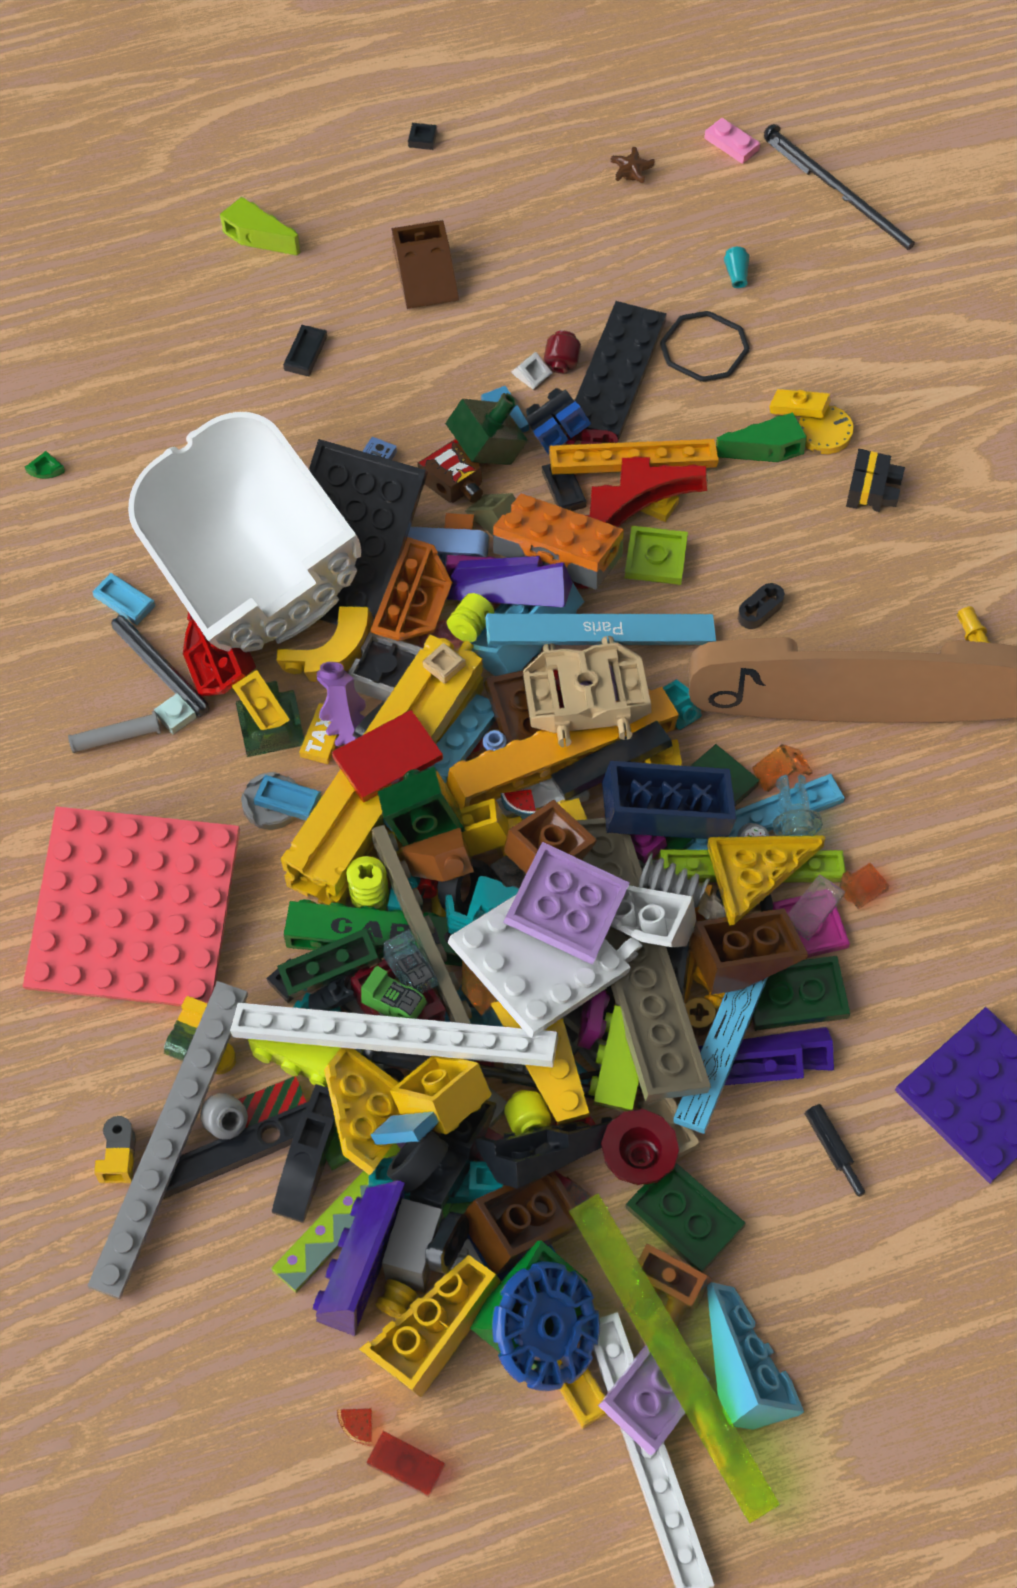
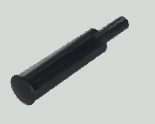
[804,1104,866,1197]

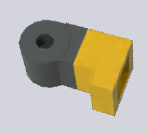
[94,1116,136,1183]

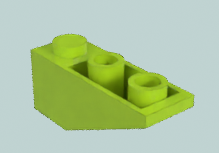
[220,196,301,255]
[589,1005,639,1112]

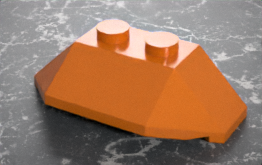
[370,537,452,641]

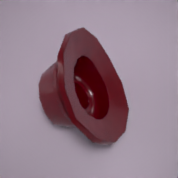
[601,1109,679,1185]

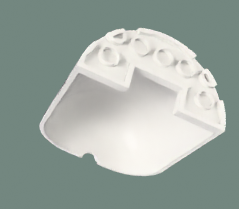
[128,412,361,652]

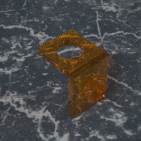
[752,744,813,792]

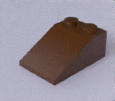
[690,908,808,995]
[463,1171,586,1275]

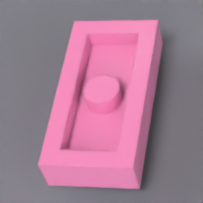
[704,118,760,164]

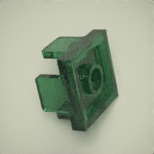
[236,681,304,757]

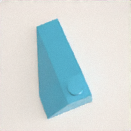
[707,1282,804,1430]

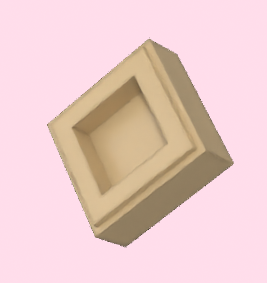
[423,643,465,684]

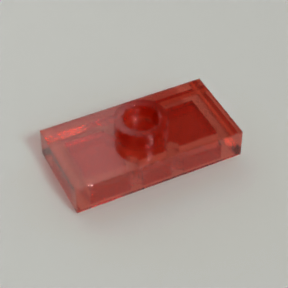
[366,1431,446,1498]

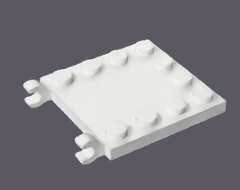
[448,894,643,1038]

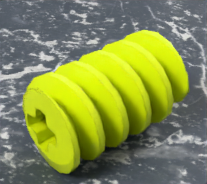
[346,856,389,911]

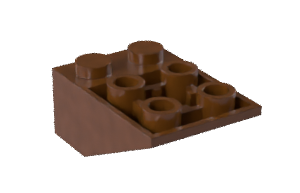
[391,220,459,309]

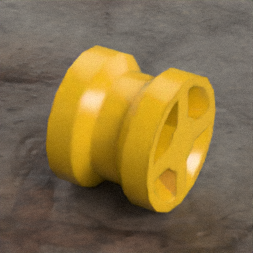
[375,1279,417,1319]

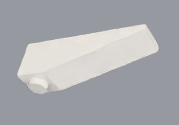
[611,885,697,947]

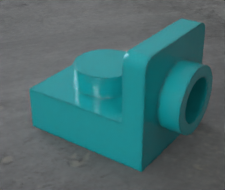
[663,679,702,730]

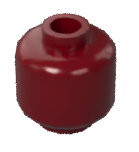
[544,330,581,374]

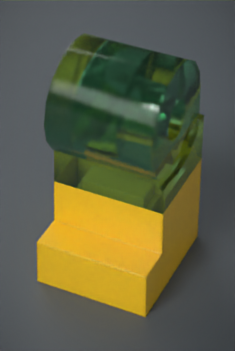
[164,996,207,1061]

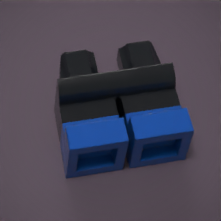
[525,388,591,454]

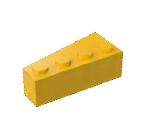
[491,1001,590,1124]
[359,1255,501,1397]

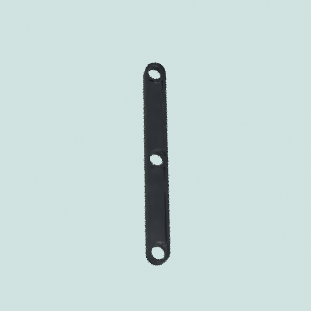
[162,1068,405,1200]

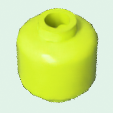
[504,1090,551,1135]

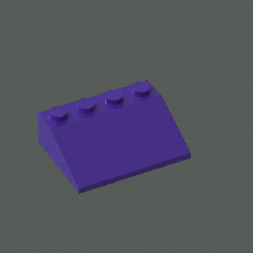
[312,1180,405,1336]

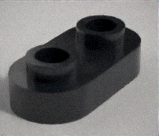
[425,1212,469,1273]

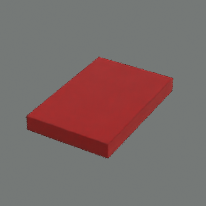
[332,710,443,803]

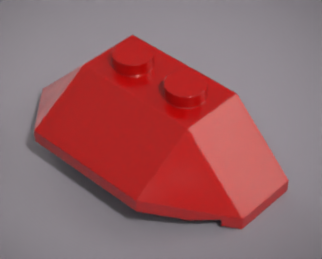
[183,611,256,696]

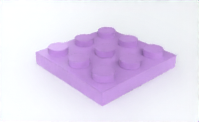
[503,842,630,965]

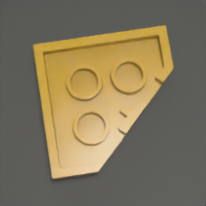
[324,1048,400,1175]

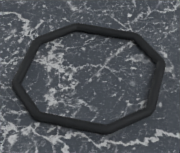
[660,311,750,382]

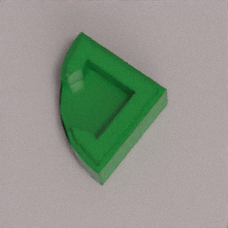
[25,451,65,479]

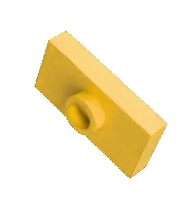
[769,389,831,418]

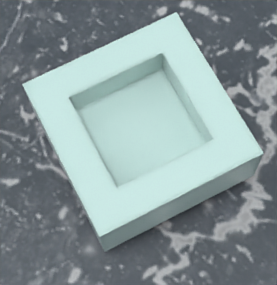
[154,693,196,734]

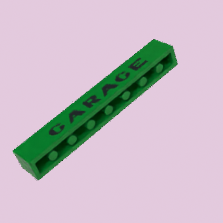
[283,899,468,967]

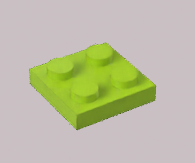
[624,526,688,585]

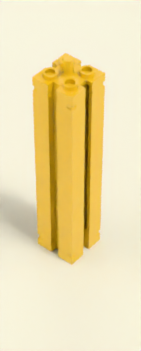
[281,634,484,905]

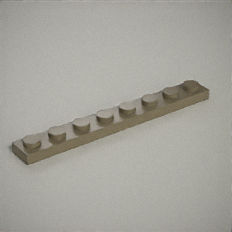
[372,825,477,1062]

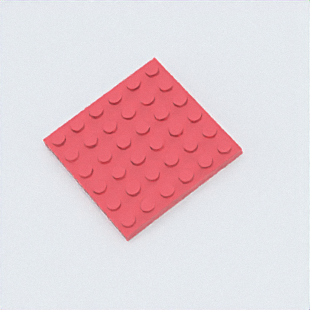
[23,806,240,1006]

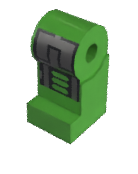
[361,966,427,1019]

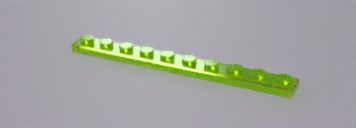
[569,1194,780,1524]

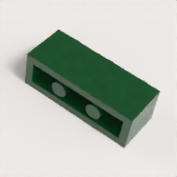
[277,928,382,998]

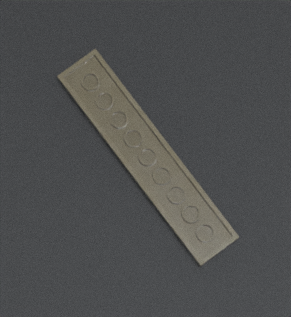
[576,818,711,1101]

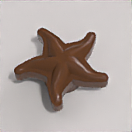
[611,147,655,183]

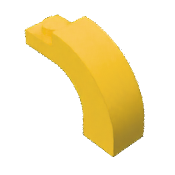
[276,606,373,682]

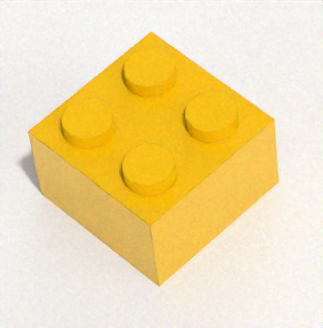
[390,1056,492,1134]

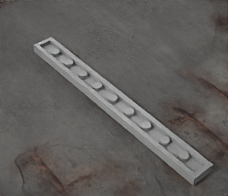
[87,981,248,1300]

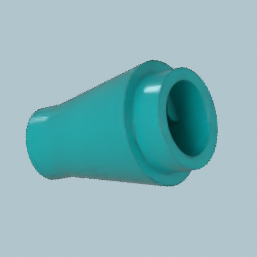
[723,246,750,289]

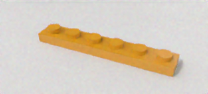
[549,439,718,475]

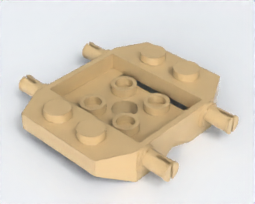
[523,636,651,747]

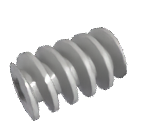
[639,853,710,908]

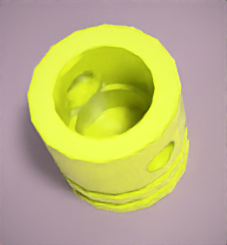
[447,593,494,642]

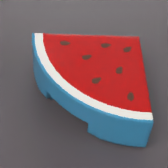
[501,789,536,819]

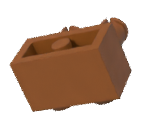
[624,1243,712,1336]

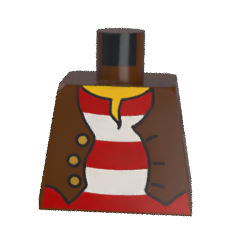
[418,439,483,503]

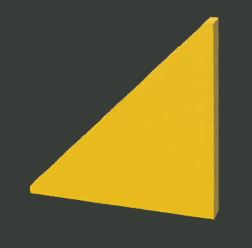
[707,835,825,925]

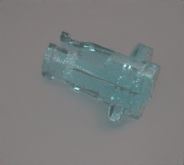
[773,774,823,836]

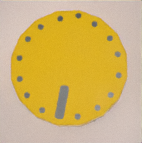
[799,406,854,455]

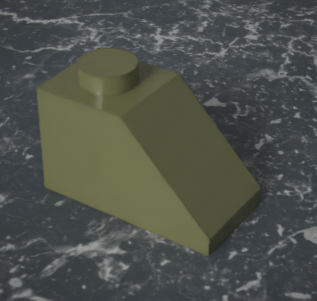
[465,493,516,535]

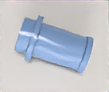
[483,730,507,751]

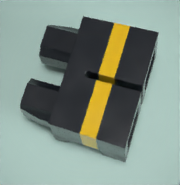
[846,449,905,512]

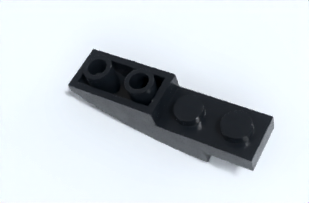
[272,1084,337,1223]
[410,1100,497,1210]

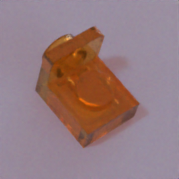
[839,863,889,909]

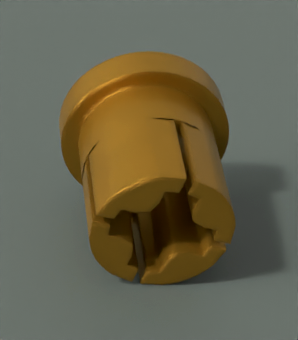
[685,997,715,1036]

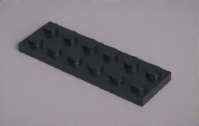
[575,301,667,442]

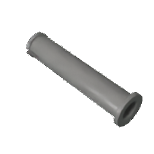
[68,711,161,753]

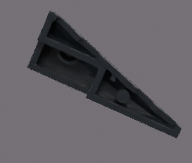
[475,1116,613,1189]

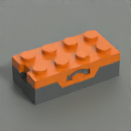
[493,493,624,590]

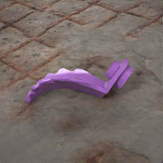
[317,662,366,746]

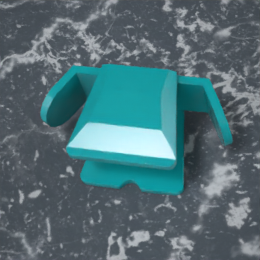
[445,876,519,934]

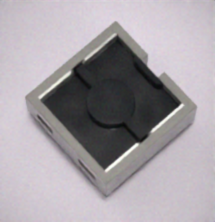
[348,630,423,702]

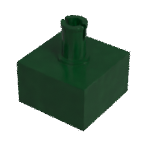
[445,393,528,465]
[377,766,466,847]

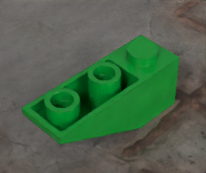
[716,412,807,462]

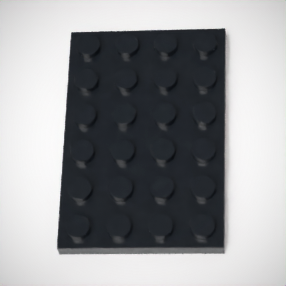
[309,439,428,625]

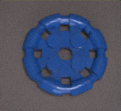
[492,1262,600,1391]

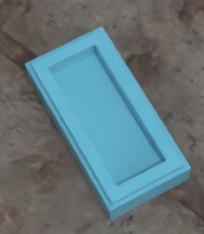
[92,573,156,625]

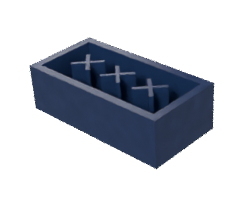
[602,761,736,839]

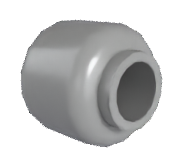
[200,1093,248,1139]

